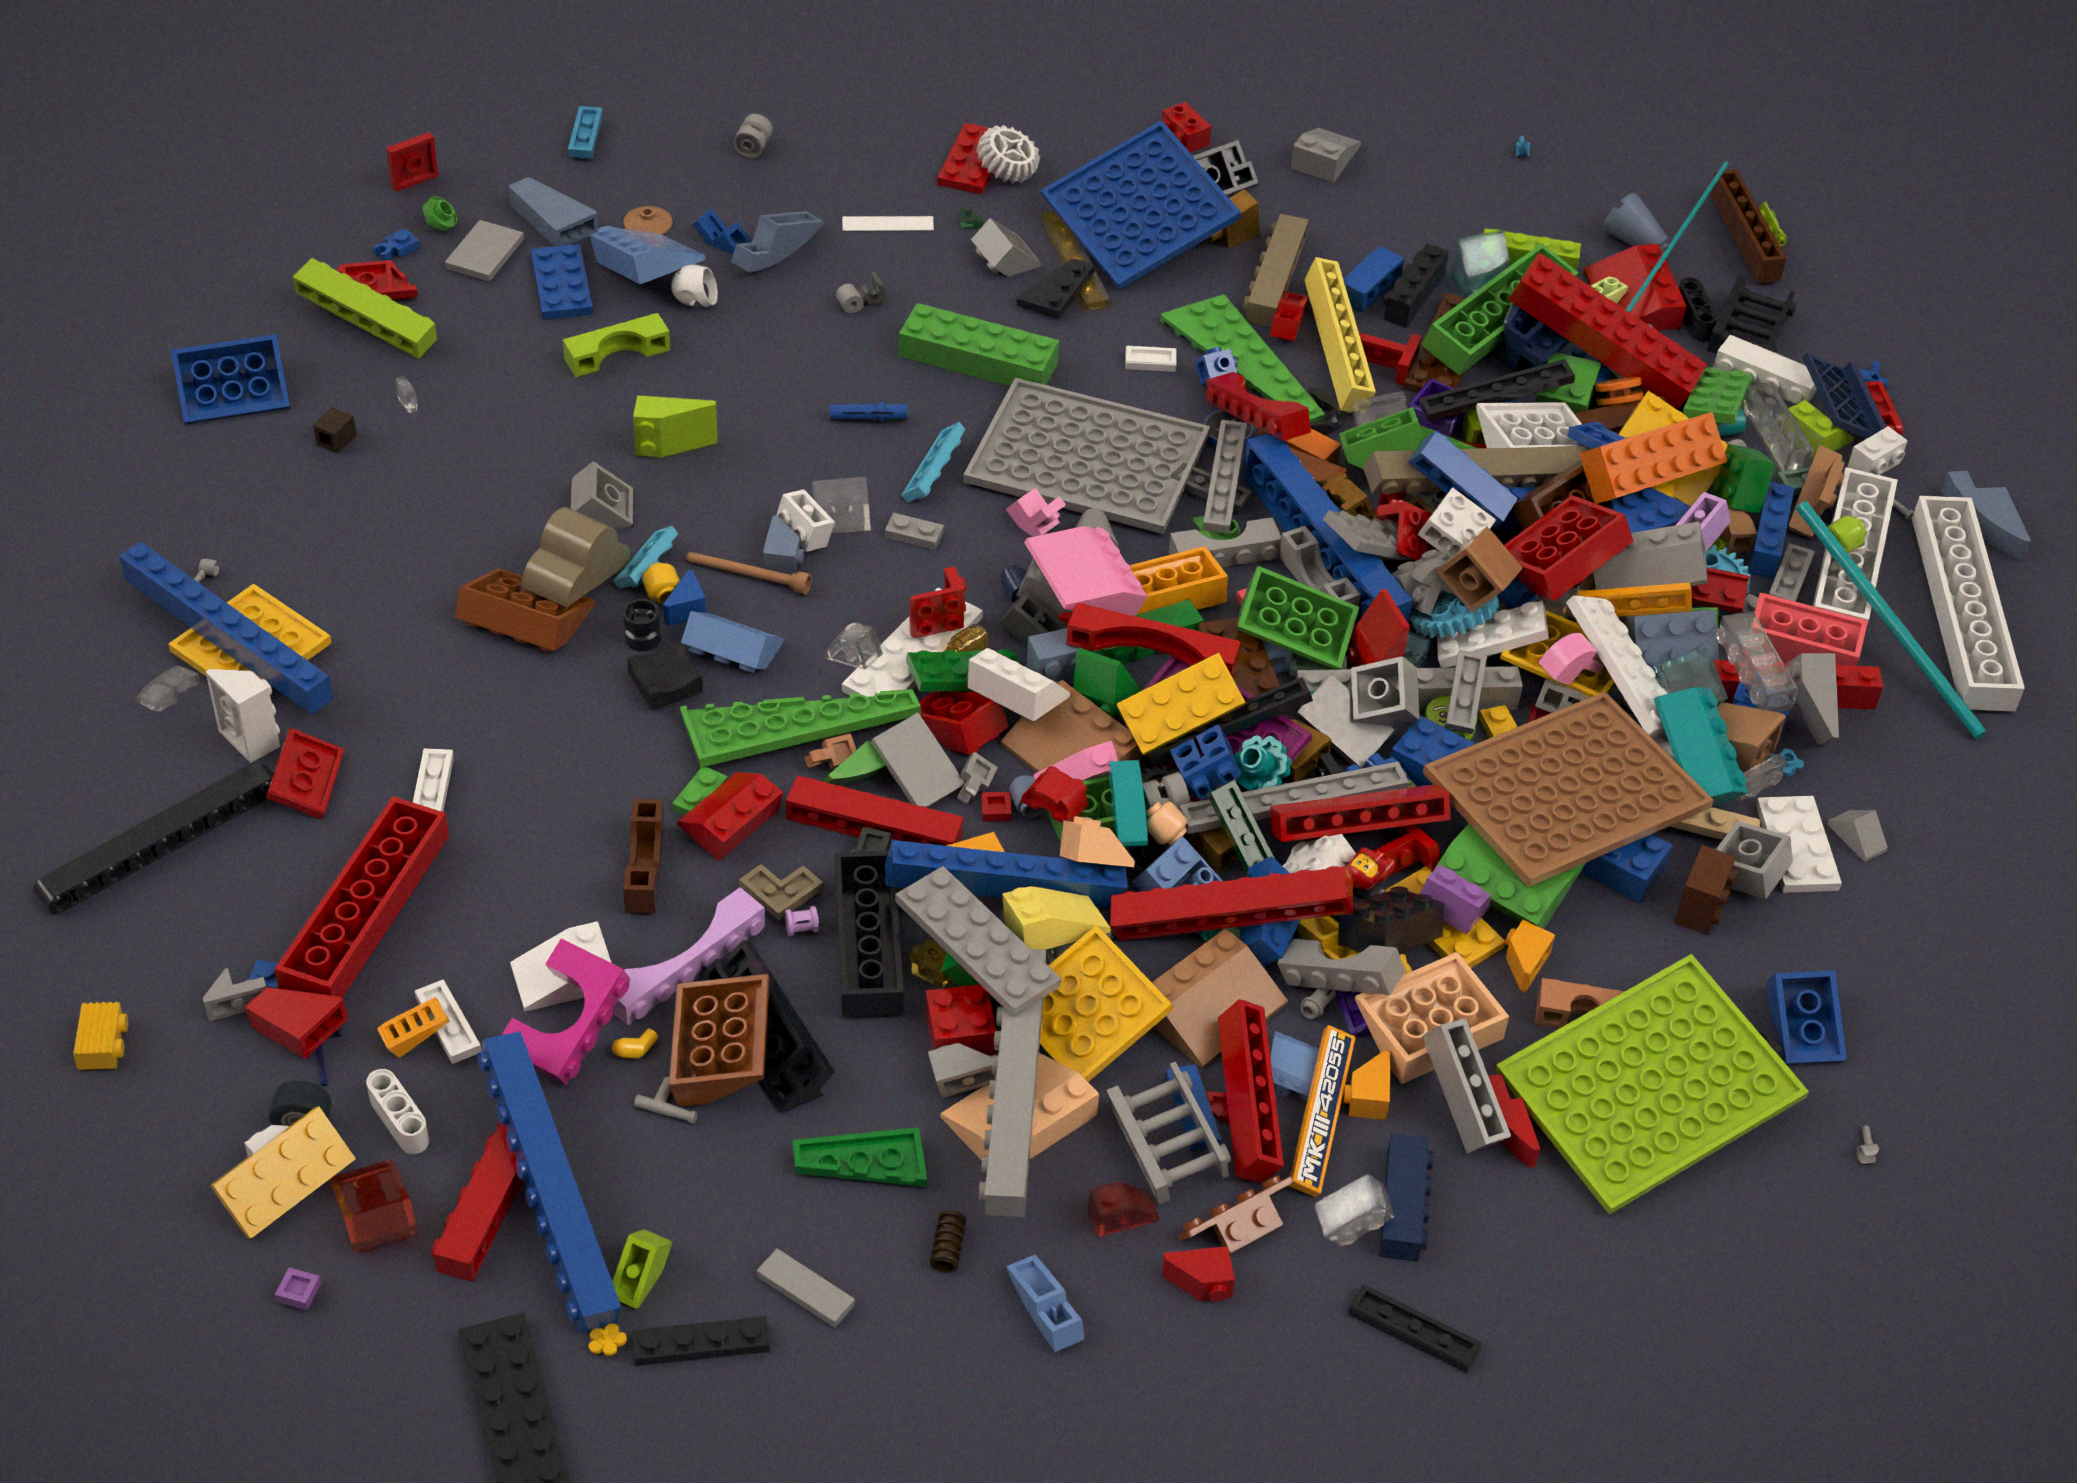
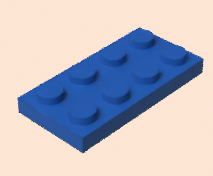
[531,244,593,320]

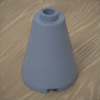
[1603,193,1670,253]

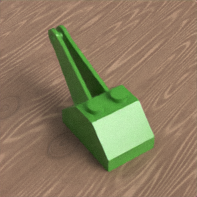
[1339,407,1478,469]

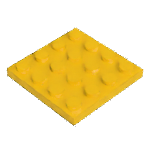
[168,584,332,687]
[1040,925,1174,1082]

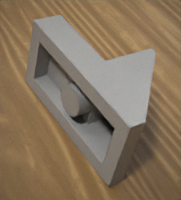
[203,968,267,1021]

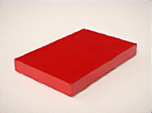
[266,727,345,819]

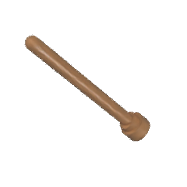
[686,552,812,595]

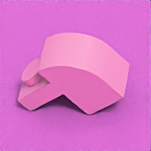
[1006,488,1066,537]
[1538,633,1605,685]

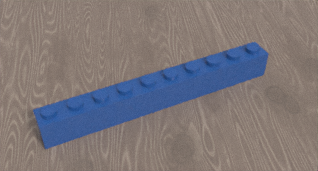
[119,542,333,715]
[478,1031,622,1333]

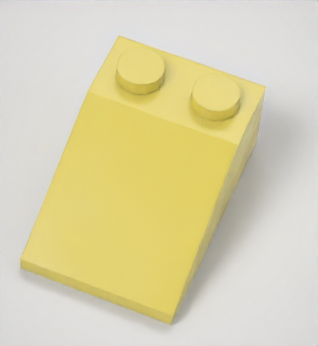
[1002,886,1110,950]

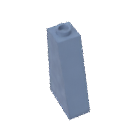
[508,177,599,247]

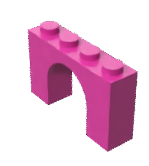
[502,938,631,1086]

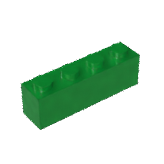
[1092,599,1204,664]

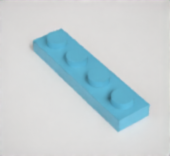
[901,422,965,502]

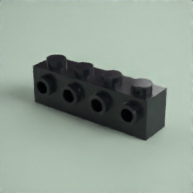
[1383,243,1449,328]

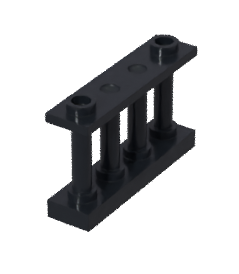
[1707,275,1797,354]

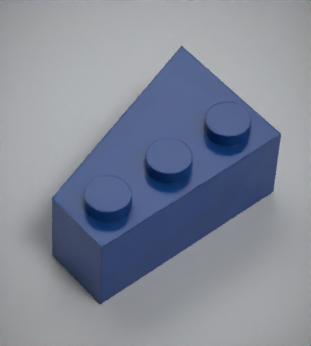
[1240,856,1300,967]

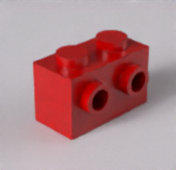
[1162,102,1212,153]

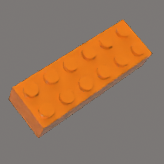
[1579,412,1728,504]

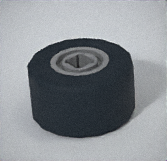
[269,1080,332,1126]

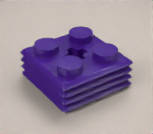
[1407,379,1464,437]

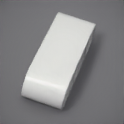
[366,1069,429,1154]

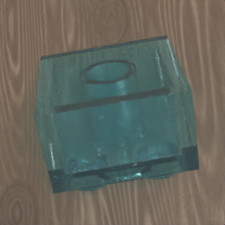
[1451,231,1510,296]

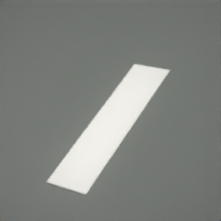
[842,216,934,231]

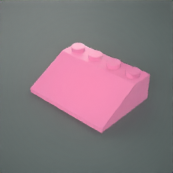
[1024,526,1147,616]

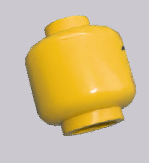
[642,563,680,604]

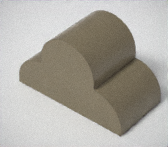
[521,507,630,608]

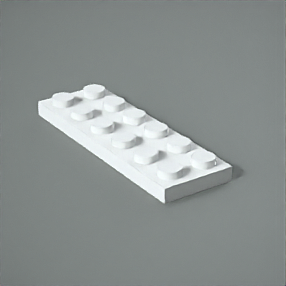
[842,588,983,697]
[1566,595,1668,737]

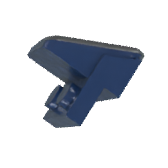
[1503,304,1569,372]

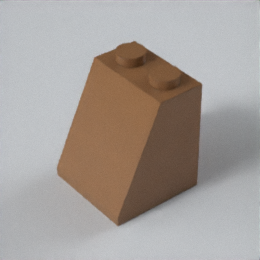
[1436,526,1523,613]
[1717,702,1786,785]

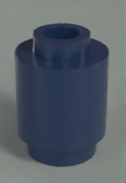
[1001,565,1026,603]

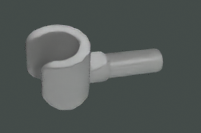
[194,558,220,583]
[1857,1126,1879,1164]

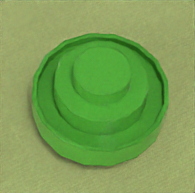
[423,196,457,231]

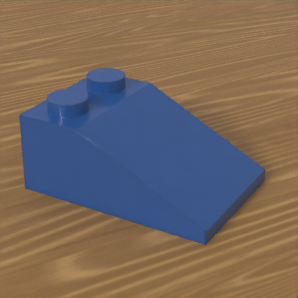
[1766,970,1847,1065]

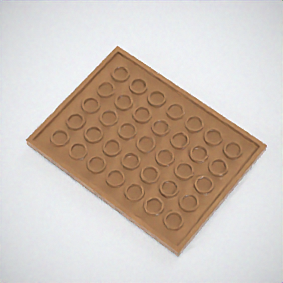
[1423,692,1714,887]

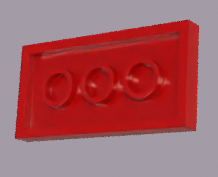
[937,123,993,195]

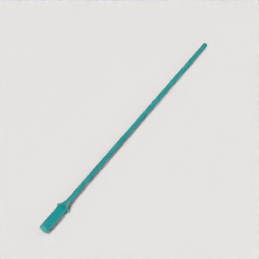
[1626,161,1729,312]

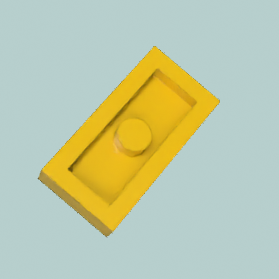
[1478,705,1517,738]

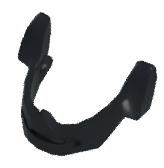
[1308,387,1346,435]

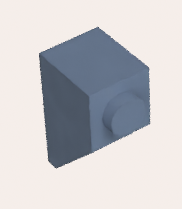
[763,516,804,575]

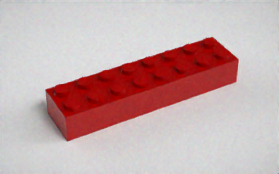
[1508,253,1707,410]
[275,796,449,998]

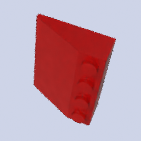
[1584,244,1686,331]
[1504,495,1634,601]

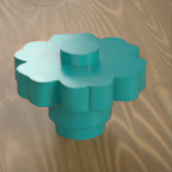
[1234,735,1292,791]

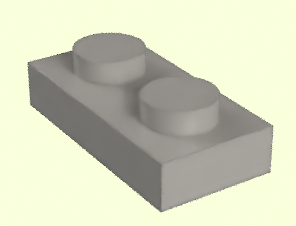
[885,513,944,550]

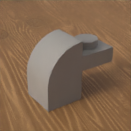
[1411,559,1456,615]

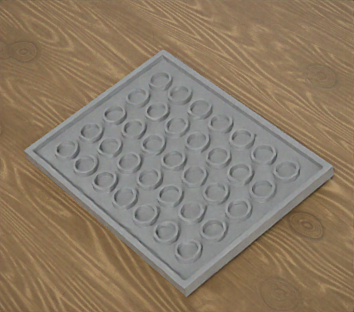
[963,378,1210,534]

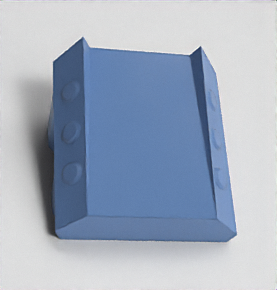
[1270,1031,1319,1102]

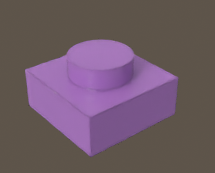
[275,1268,321,1310]

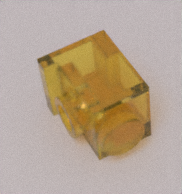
[910,938,950,988]

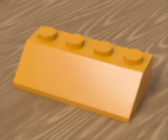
[1129,546,1228,615]

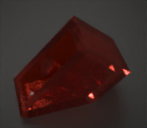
[1088,1181,1159,1237]

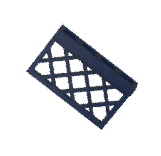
[1802,353,1886,441]

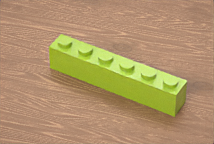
[293,258,437,359]

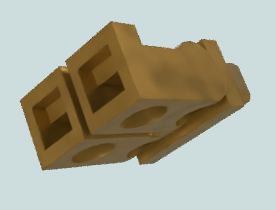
[1321,473,1377,520]

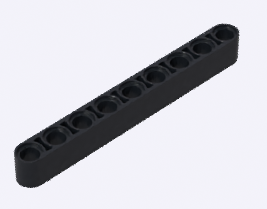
[33,761,273,914]

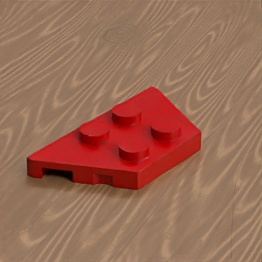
[336,260,418,300]

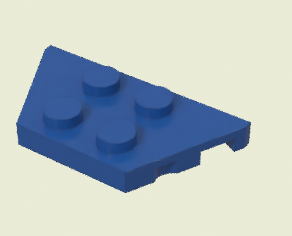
[1607,487,1691,533]

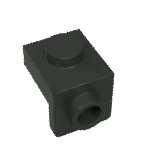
[851,827,893,852]

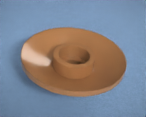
[623,206,672,235]

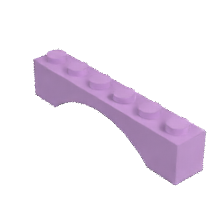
[613,887,765,1026]

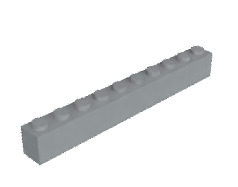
[979,949,1046,1217]

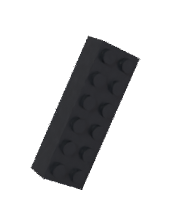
[834,851,904,1017]

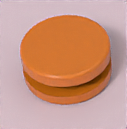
[1594,377,1643,406]

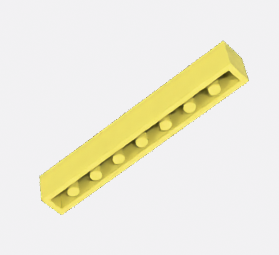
[1304,257,1376,415]

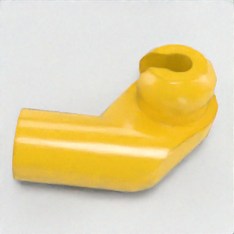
[612,1028,659,1059]

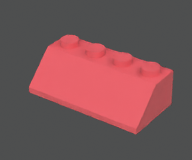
[1744,592,1868,666]

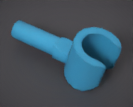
[1516,136,1530,156]

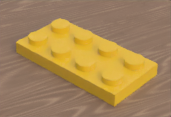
[1117,653,1245,756]
[1385,867,1505,968]
[210,1107,356,1238]

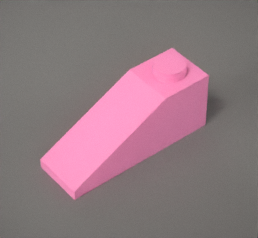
[1033,741,1119,781]

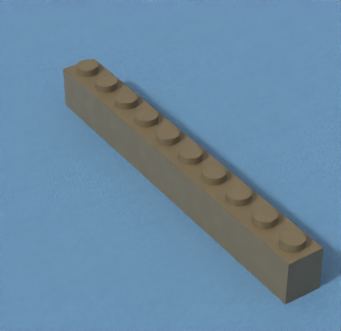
[1363,446,1591,495]

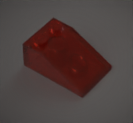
[329,1159,418,1253]

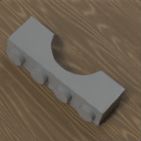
[1169,517,1281,568]
[1279,526,1361,618]
[1277,939,1406,995]

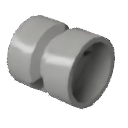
[733,114,773,158]
[1142,772,1190,809]

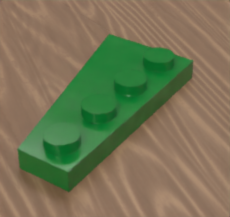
[792,1127,927,1187]

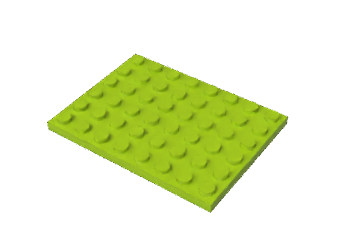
[1495,954,1809,1215]

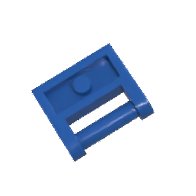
[1567,421,1629,449]

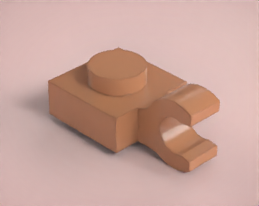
[804,733,856,770]

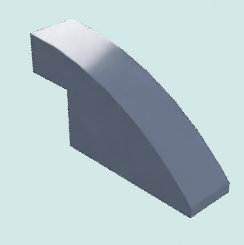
[731,211,824,273]
[1941,471,2031,560]

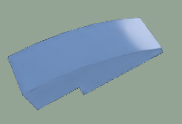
[1006,1254,1085,1352]

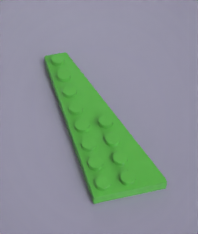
[1160,294,1325,423]
[680,689,921,768]

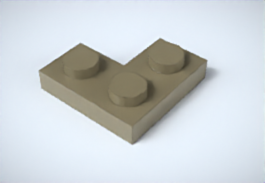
[739,864,823,921]

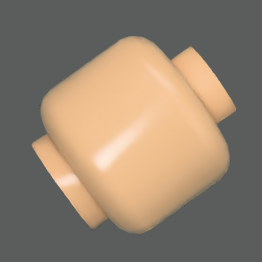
[1146,801,1187,846]

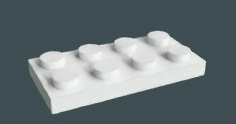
[1437,601,1549,668]
[1755,796,1842,893]

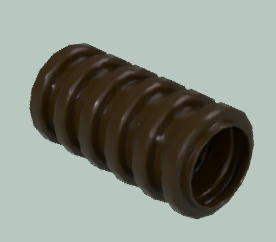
[929,1210,967,1273]

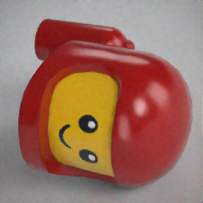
[1346,848,1397,891]

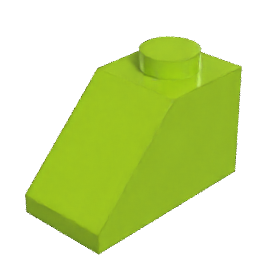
[612,1229,673,1309]

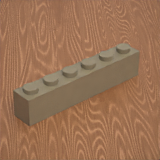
[1243,214,1309,327]

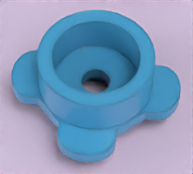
[1770,748,1804,777]

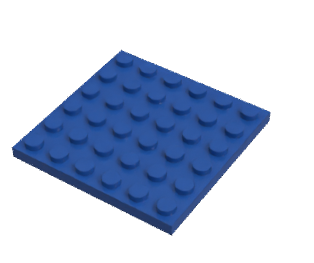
[1040,120,1242,290]

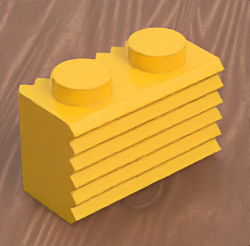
[73,1001,128,1070]

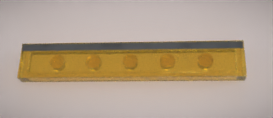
[1041,211,1110,310]

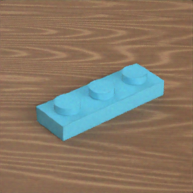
[613,526,678,589]

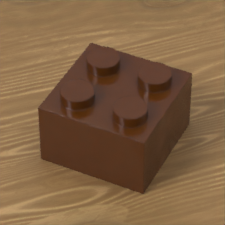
[1674,845,1738,935]

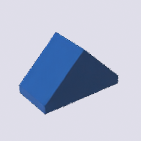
[663,570,706,626]

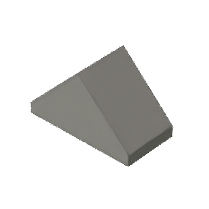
[1827,810,1888,862]

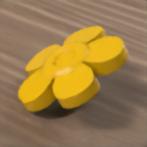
[588,1324,627,1356]

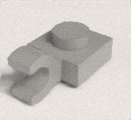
[957,752,998,804]

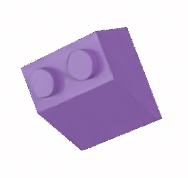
[1420,864,1491,935]

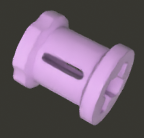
[785,906,819,936]

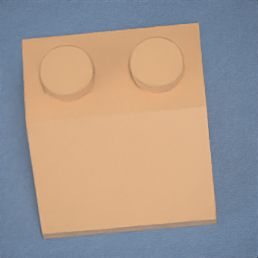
[1059,816,1135,867]

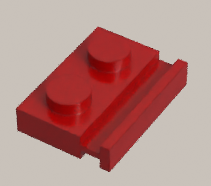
[1691,567,1749,614]

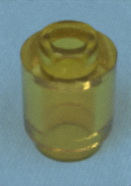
[947,624,989,652]

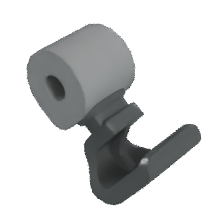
[836,272,887,313]

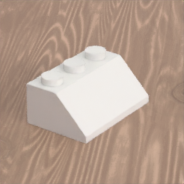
[968,648,1070,721]
[206,669,280,763]

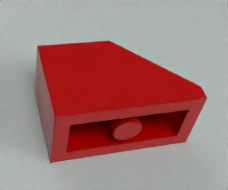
[1161,1246,1235,1301]

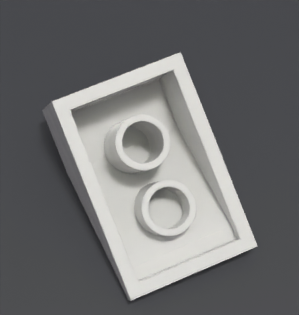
[510,921,611,1012]

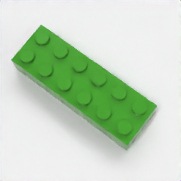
[899,303,1059,386]

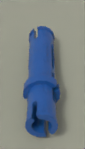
[830,402,908,422]

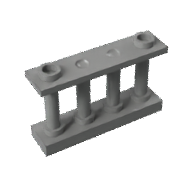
[1106,1061,1231,1205]

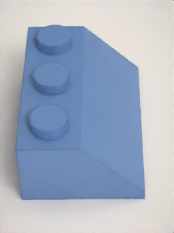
[681,611,784,673]

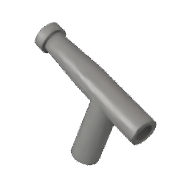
[634,1077,698,1124]

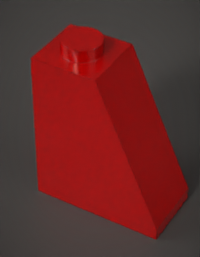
[245,987,349,1059]

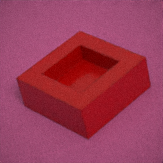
[981,792,1012,822]

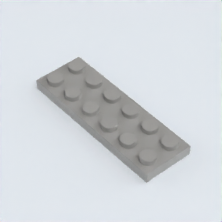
[895,866,1062,1016]

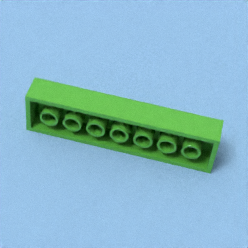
[1421,243,1579,376]

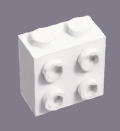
[1418,487,1496,558]
[1283,834,1356,873]

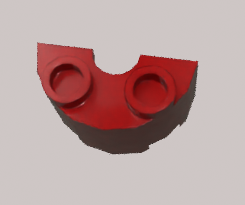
[1020,766,1088,823]

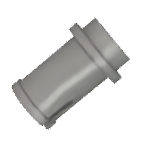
[1300,988,1336,1020]

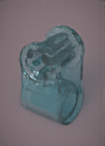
[1404,631,1432,668]

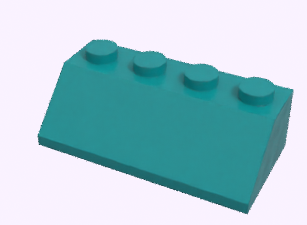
[1654,687,1748,807]

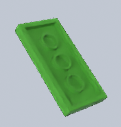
[1683,367,1752,424]

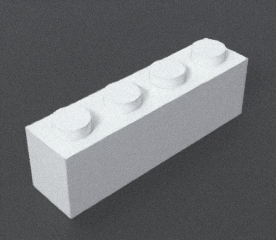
[1714,335,1817,404]

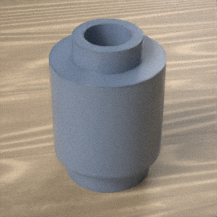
[1009,775,1044,819]

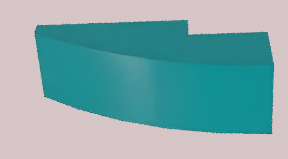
[1109,760,1148,846]

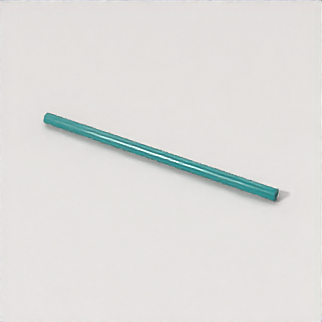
[1796,501,1987,740]

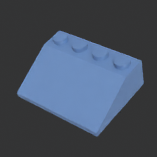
[590,226,706,284]

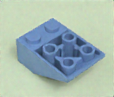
[1132,836,1223,935]

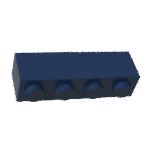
[1379,1133,1434,1262]

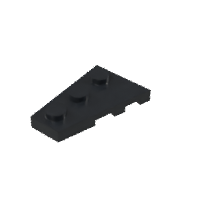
[1016,258,1095,318]

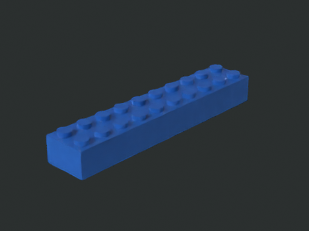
[1243,433,1413,624]
[1390,715,1673,903]

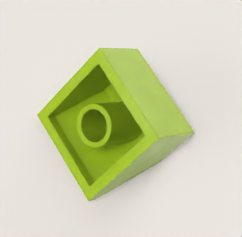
[1781,400,1854,458]

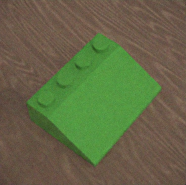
[1236,566,1359,670]
[1436,823,1586,929]

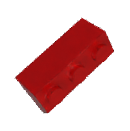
[677,772,783,861]

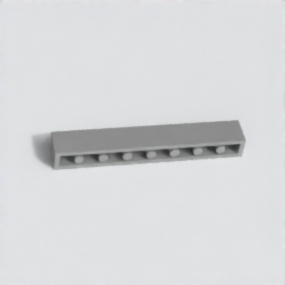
[1296,666,1523,712]

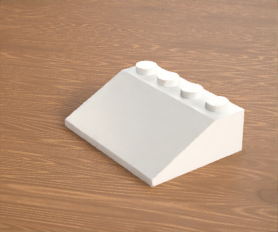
[1476,402,1582,448]

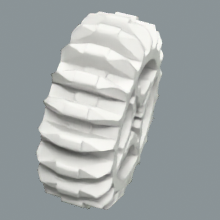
[976,125,1040,184]

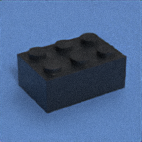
[1338,886,1444,955]

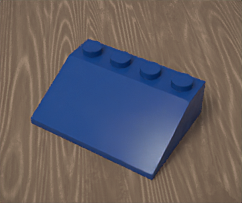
[171,334,290,424]

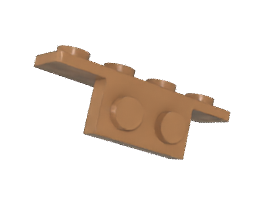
[1787,446,1845,538]

